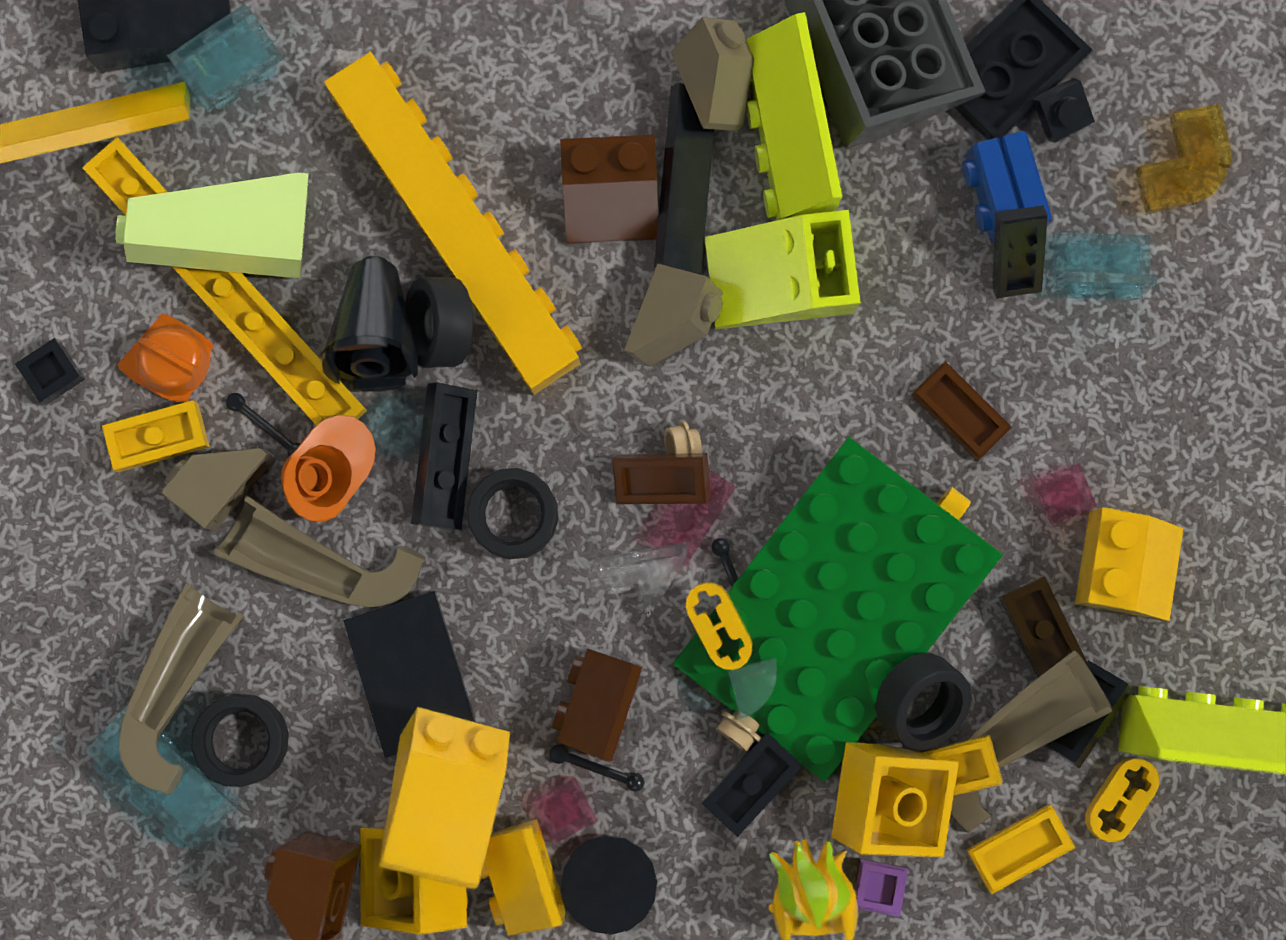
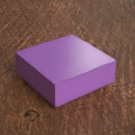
[854,858,908,917]

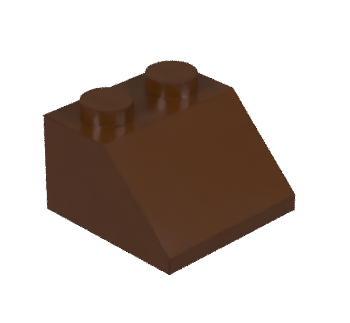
[560,134,658,244]
[552,649,643,763]
[264,831,361,940]

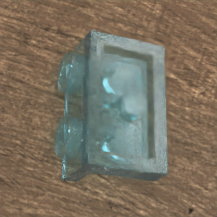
[1053,232,1157,300]

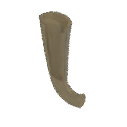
[213,496,425,607]
[119,582,245,796]
[951,650,1113,833]

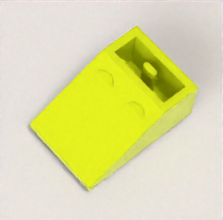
[704,210,861,329]

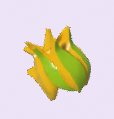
[768,839,858,940]

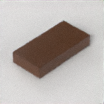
[911,361,1012,461]
[612,453,711,504]

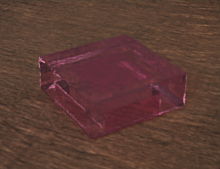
[1033,463,1097,525]
[533,777,598,844]

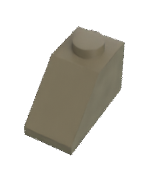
[671,17,754,131]
[624,264,723,367]
[161,448,276,532]

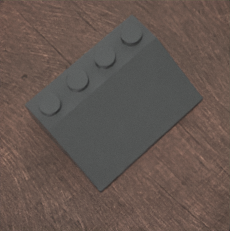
[784,0,985,149]

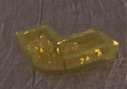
[1135,103,1232,215]

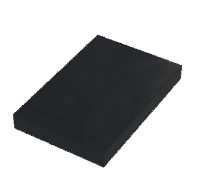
[954,0,1093,140]
[343,591,477,758]

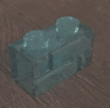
[167,4,283,111]

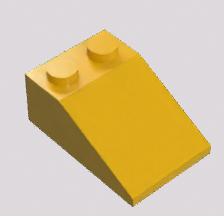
[379,707,510,889]

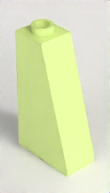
[116,173,308,279]

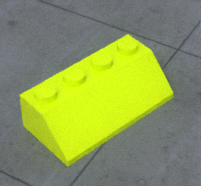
[746,12,842,220]

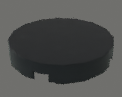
[561,835,658,935]

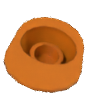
[117,313,213,402]
[281,415,376,522]

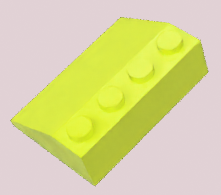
[1118,686,1286,774]

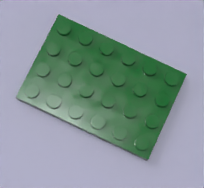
[673,437,1003,783]

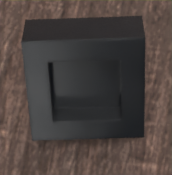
[1032,78,1095,143]
[15,338,85,405]

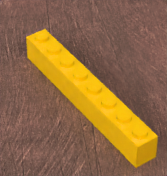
[324,51,582,395]

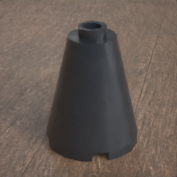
[322,256,419,392]

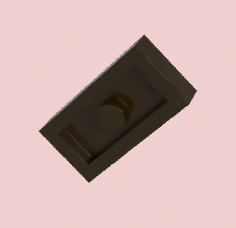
[998,576,1088,678]

